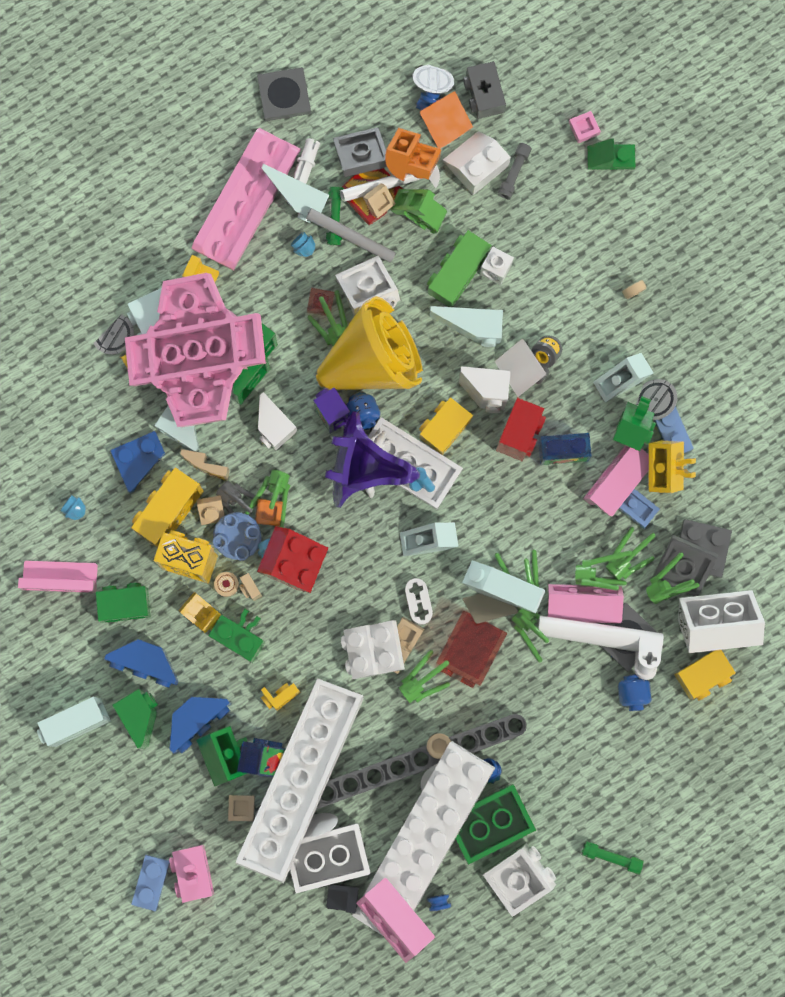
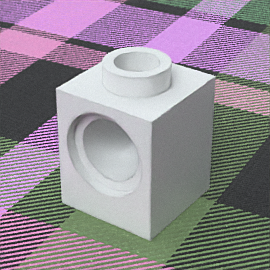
[480,247,514,285]

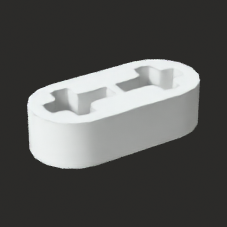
[405,578,432,625]

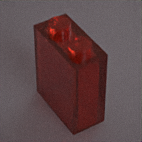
[436,610,507,689]

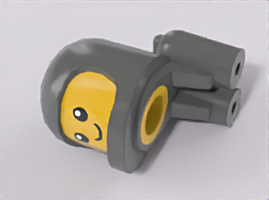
[531,335,563,384]

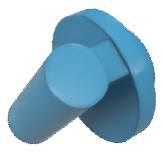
[409,467,435,492]

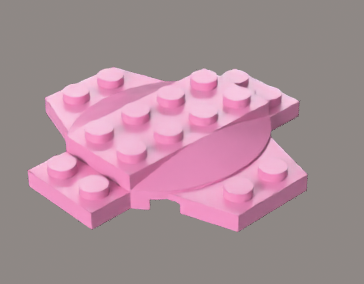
[125,273,266,427]

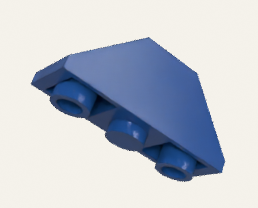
[104,639,179,688]
[170,697,232,754]

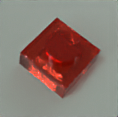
[307,288,335,316]

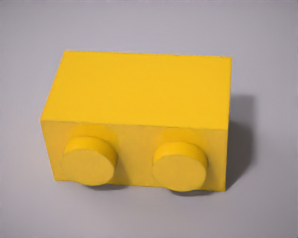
[419,397,473,455]
[674,650,736,701]

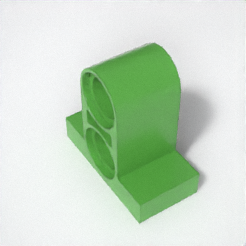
[389,189,447,234]

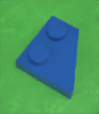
[110,431,165,493]

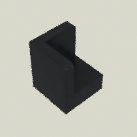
[326,883,359,914]

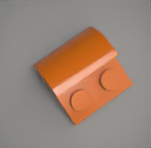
[385,128,442,181]

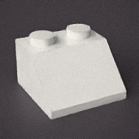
[443,131,511,195]
[459,367,510,413]

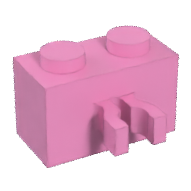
[169,845,214,903]

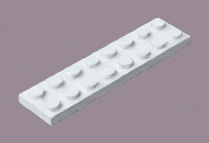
[235,678,364,883]
[352,741,495,936]

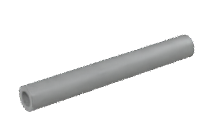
[306,208,396,263]

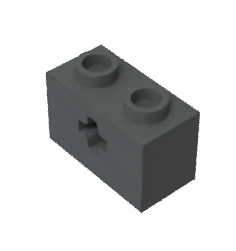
[463,61,506,119]

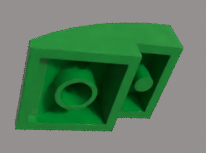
[233,323,278,406]

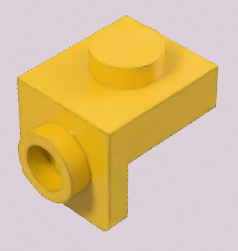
[178,592,221,633]

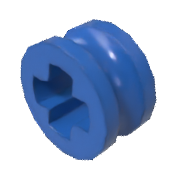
[427,894,451,911]

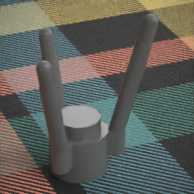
[216,480,262,513]

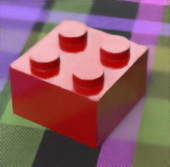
[496,397,546,462]
[257,526,329,593]

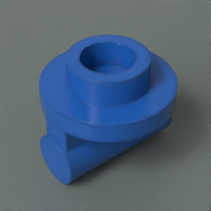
[416,91,442,110]

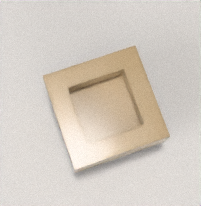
[363,183,395,218]
[197,496,225,525]
[239,573,262,601]
[228,795,255,821]

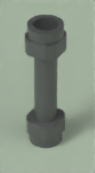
[498,143,532,200]

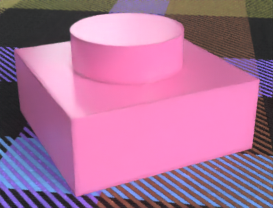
[569,111,601,143]

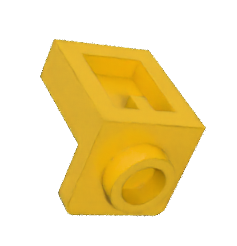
[261,683,301,711]

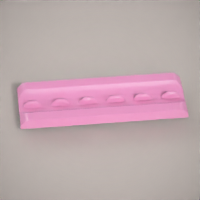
[192,128,301,271]

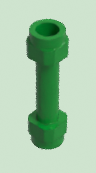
[326,187,344,246]
[581,841,644,875]

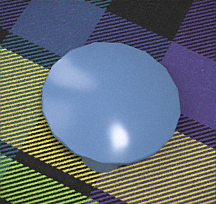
[213,512,261,561]

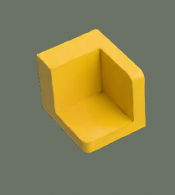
[182,255,219,282]

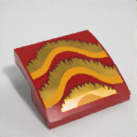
[342,168,403,226]

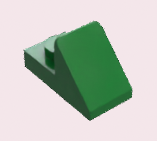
[587,138,636,170]

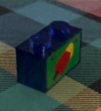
[538,433,592,465]
[237,738,286,777]

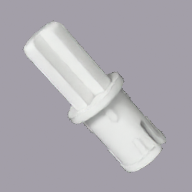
[294,138,320,184]

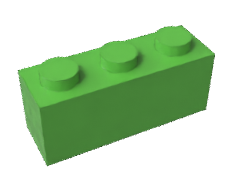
[427,230,492,307]

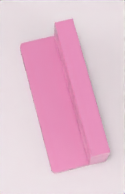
[583,445,649,516]
[18,561,98,593]
[548,584,624,623]
[356,878,435,963]

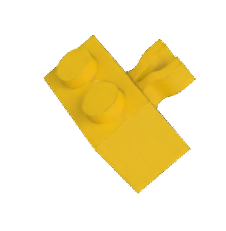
[649,441,696,493]

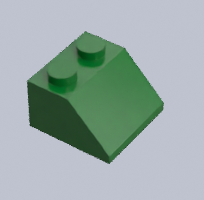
[112,689,158,749]

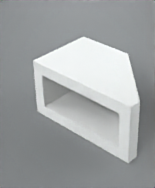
[258,392,297,451]

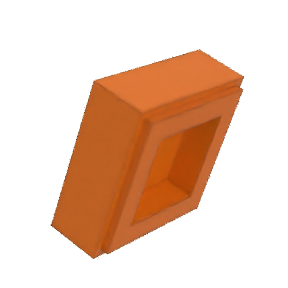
[255,499,283,526]

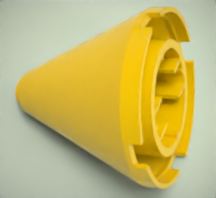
[316,296,423,390]

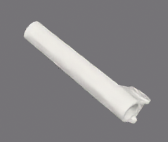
[538,616,664,680]

